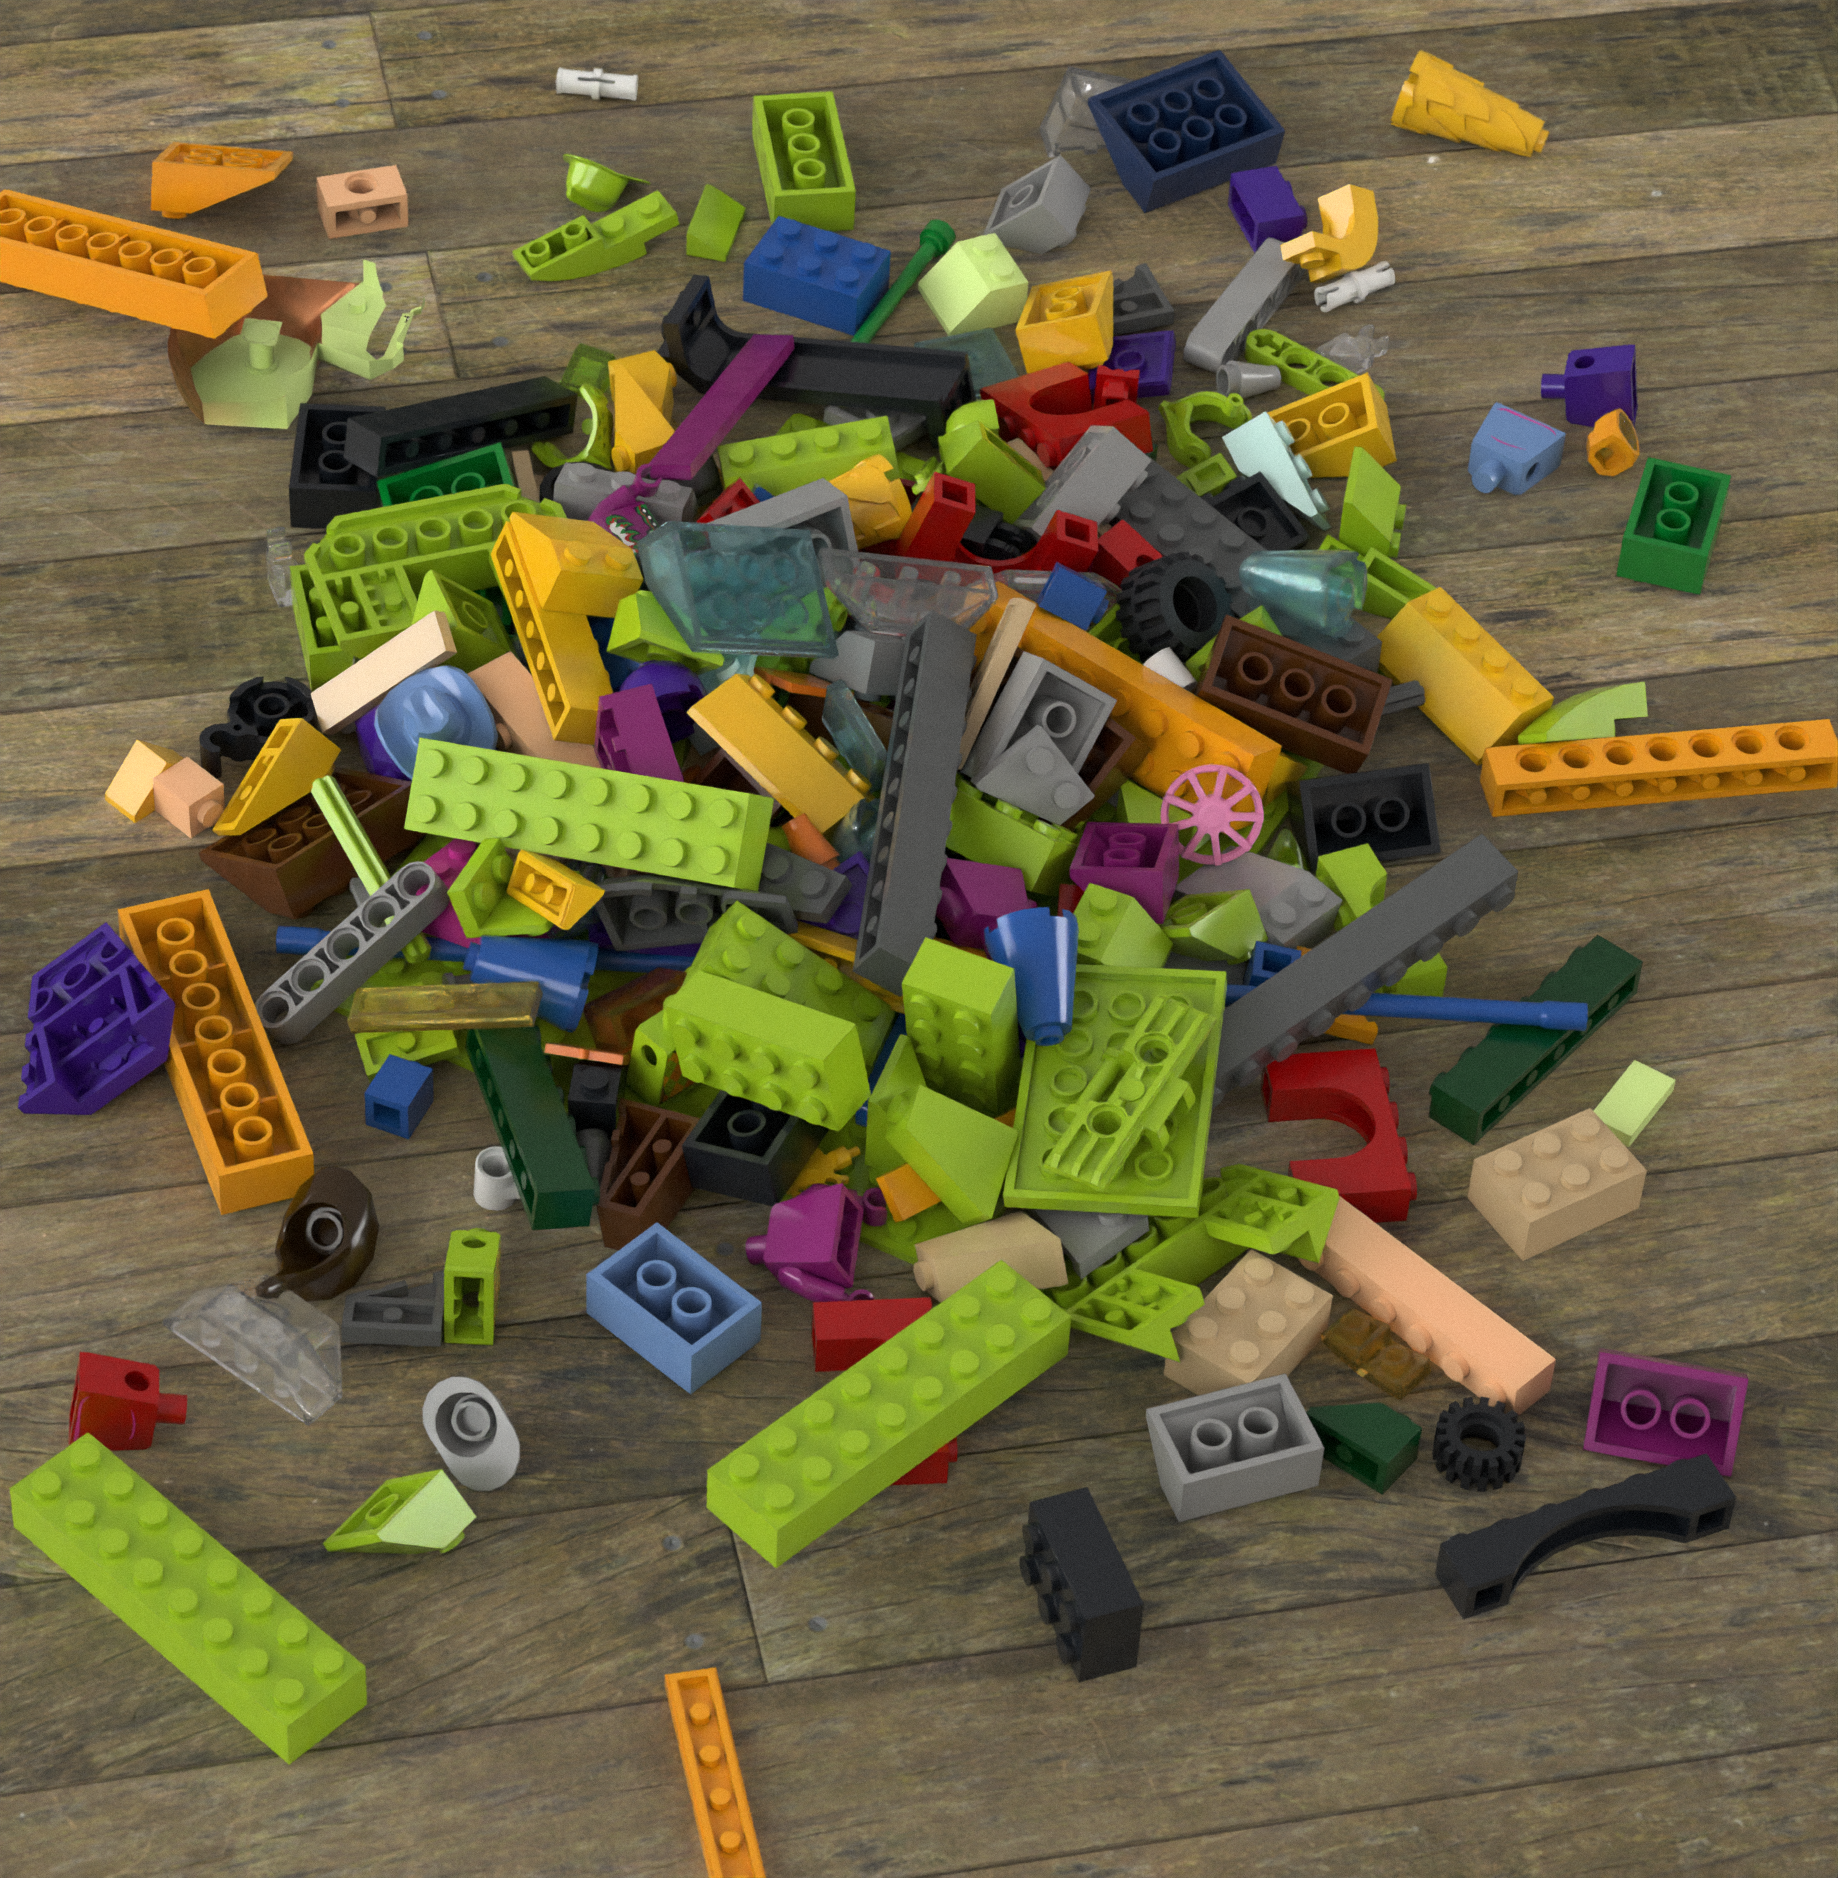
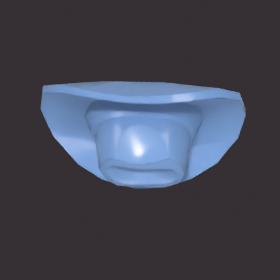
[374,665,498,780]

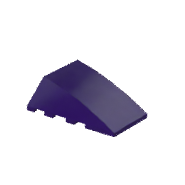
[18,922,175,1115]

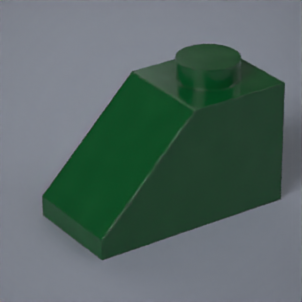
[1306,1402,1422,1495]

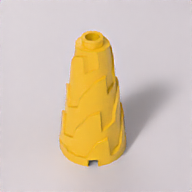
[1390,50,1550,157]
[828,454,912,550]

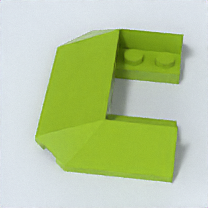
[304,484,567,659]
[1038,1164,1340,1363]

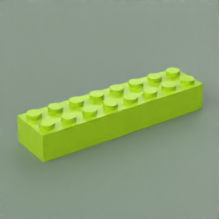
[404,737,774,891]
[706,1260,1071,1568]
[9,1432,367,1765]

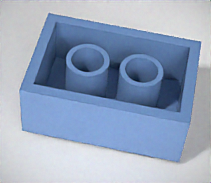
[586,1222,762,1394]

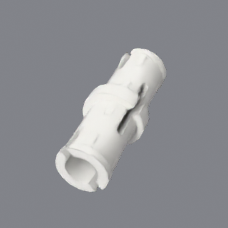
[556,68,638,101]
[1314,261,1395,313]

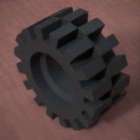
[1432,1397,1526,1492]

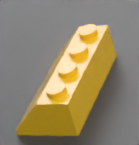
[1377,587,1554,766]
[686,674,878,841]

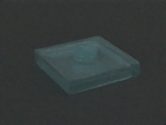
[822,679,887,793]

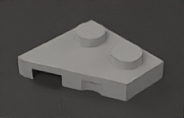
[970,724,1095,826]

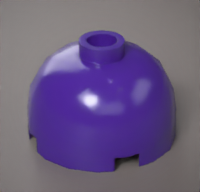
[620,660,707,744]

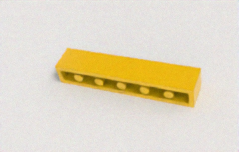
[491,521,613,745]

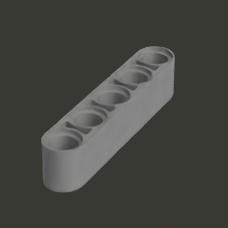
[1183,237,1306,373]
[255,861,450,1045]

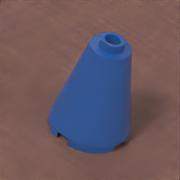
[984,907,1079,1046]
[463,935,599,1033]

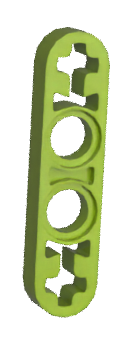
[1245,329,1385,400]

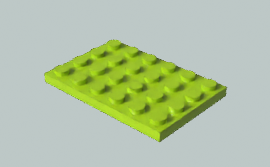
[1003,964,1227,1218]

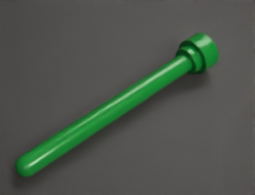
[850,219,956,343]

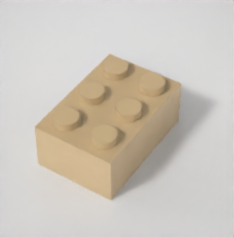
[1467,1108,1647,1261]
[1164,1249,1333,1396]

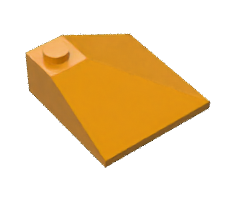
[151,142,293,219]

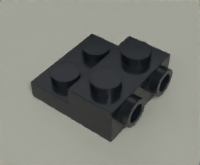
[1201,471,1311,560]

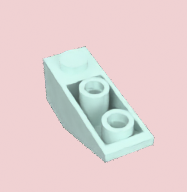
[1222,411,1331,531]

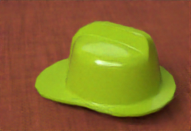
[562,154,651,213]

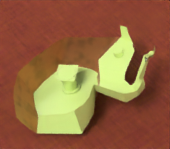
[168,259,425,429]

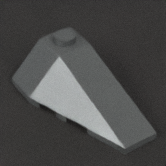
[595,873,799,951]

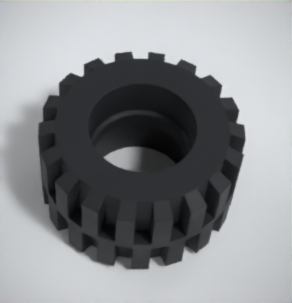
[1116,551,1234,667]

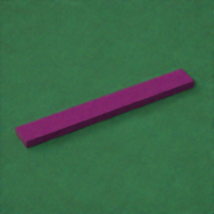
[649,334,795,480]

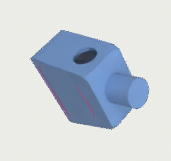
[1468,402,1566,495]

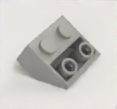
[809,631,907,702]

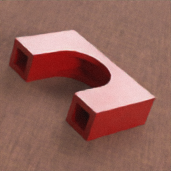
[980,361,1153,471]
[894,471,1098,604]
[1260,1048,1417,1223]
[811,1297,958,1486]

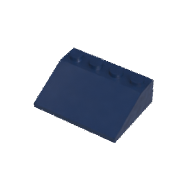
[1087,49,1285,213]

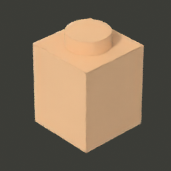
[153,756,225,838]

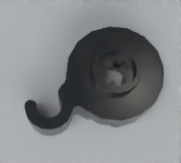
[199,676,318,778]

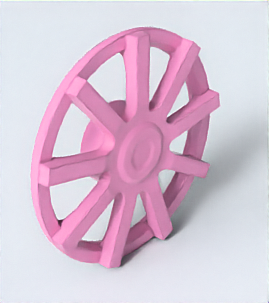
[1160,764,1264,866]

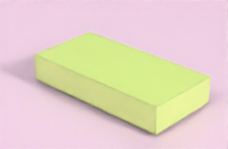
[1594,1060,1676,1147]

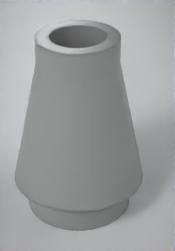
[1216,360,1281,399]

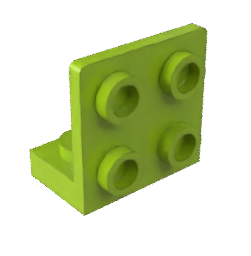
[447,837,581,938]

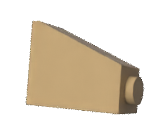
[913,1211,1068,1302]

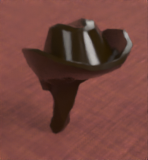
[255,1167,379,1302]

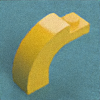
[1280,184,1378,283]

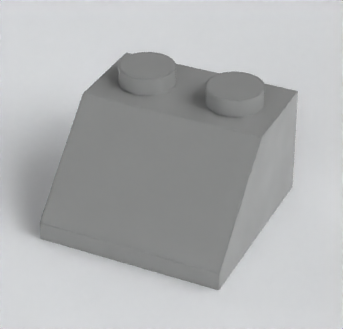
[983,155,1091,254]

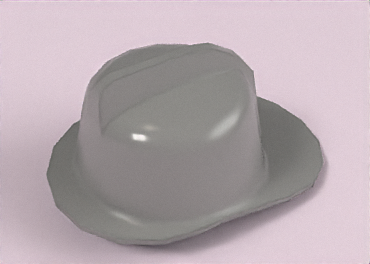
[422,1376,520,1491]

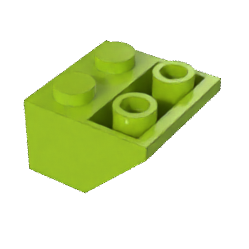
[940,421,1046,524]

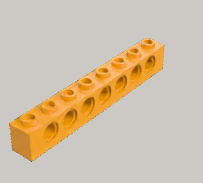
[1480,719,1838,817]

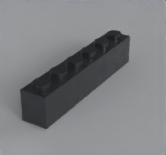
[344,376,578,477]

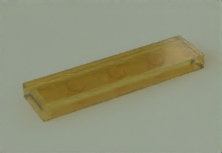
[347,981,543,1033]

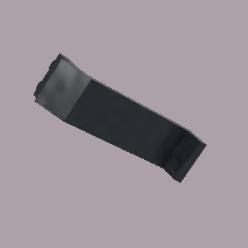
[657,275,976,449]

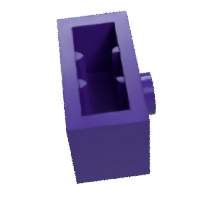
[1228,166,1308,253]

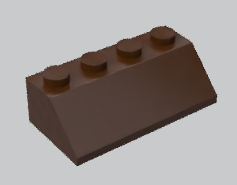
[1194,615,1393,774]

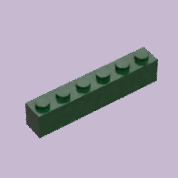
[1428,935,1643,1145]
[465,1007,600,1230]

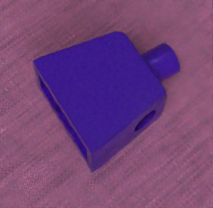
[1541,345,1638,427]

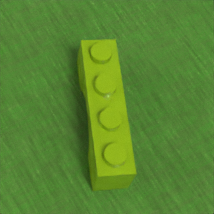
[1315,843,1448,997]

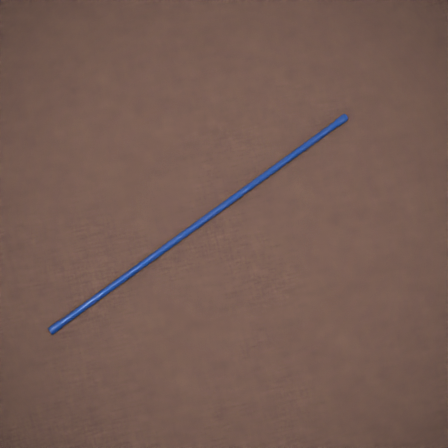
[276,926,1588,1031]

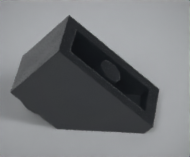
[568,1060,629,1140]

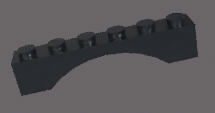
[1435,1453,1736,1620]

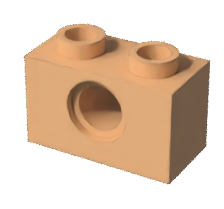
[316,165,408,239]

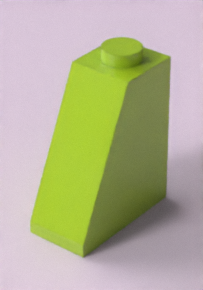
[884,1084,1019,1227]

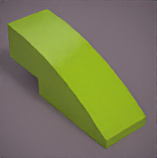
[1301,535,1437,619]
[1518,682,1648,745]

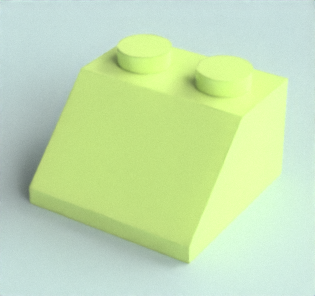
[918,233,1028,339]

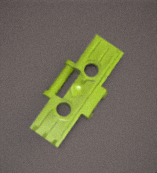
[1044,993,1217,1193]

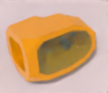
[1586,408,1640,476]

